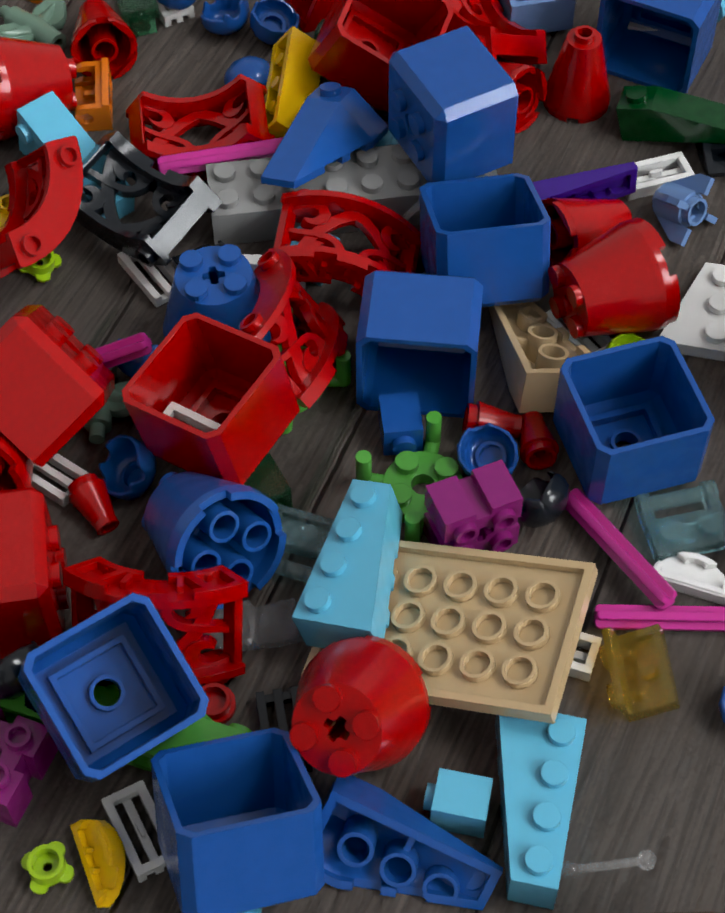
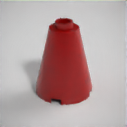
[70,0,138,79]
[543,25,611,124]
[497,61,547,133]
[542,198,632,266]

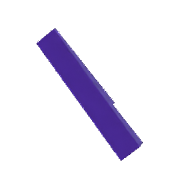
[532,162,638,200]

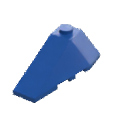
[261,82,388,189]
[322,775,503,911]

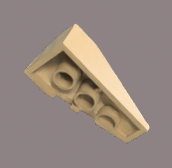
[488,302,591,413]

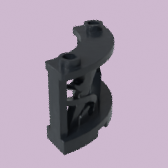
[75,131,223,267]

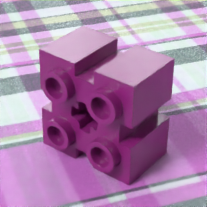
[423,459,523,552]
[0,708,58,828]

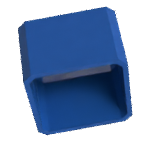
[597,0,722,94]
[388,26,519,183]
[419,173,551,307]
[356,270,483,418]
[553,336,715,505]
[18,593,209,783]
[151,727,324,913]

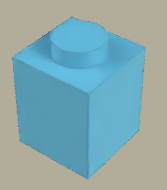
[423,768,493,838]

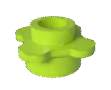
[19,251,62,283]
[21,841,75,895]

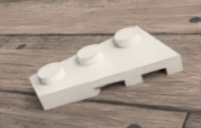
[660,262,725,361]

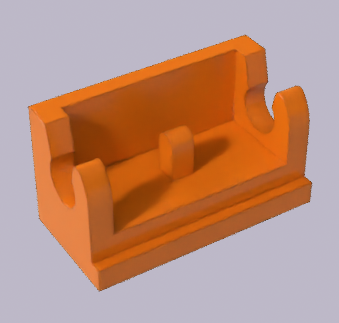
[74,57,113,132]

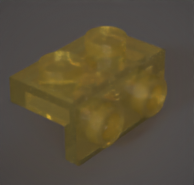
[599,624,680,722]

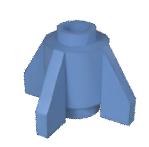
[652,173,718,247]

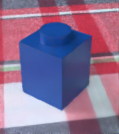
[378,391,424,456]

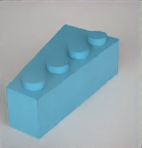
[15,91,135,219]
[291,479,403,649]
[495,713,587,910]

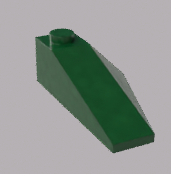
[616,85,725,144]

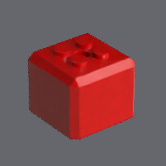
[308,0,454,112]
[0,305,115,467]
[122,312,300,485]
[0,487,70,659]

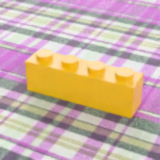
[264,26,321,138]

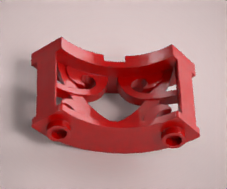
[446,0,547,65]
[126,74,275,181]
[0,136,84,279]
[268,189,421,296]
[239,248,348,409]
[62,556,248,685]

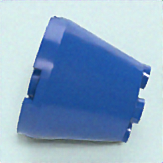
[163,244,271,342]
[141,471,287,609]

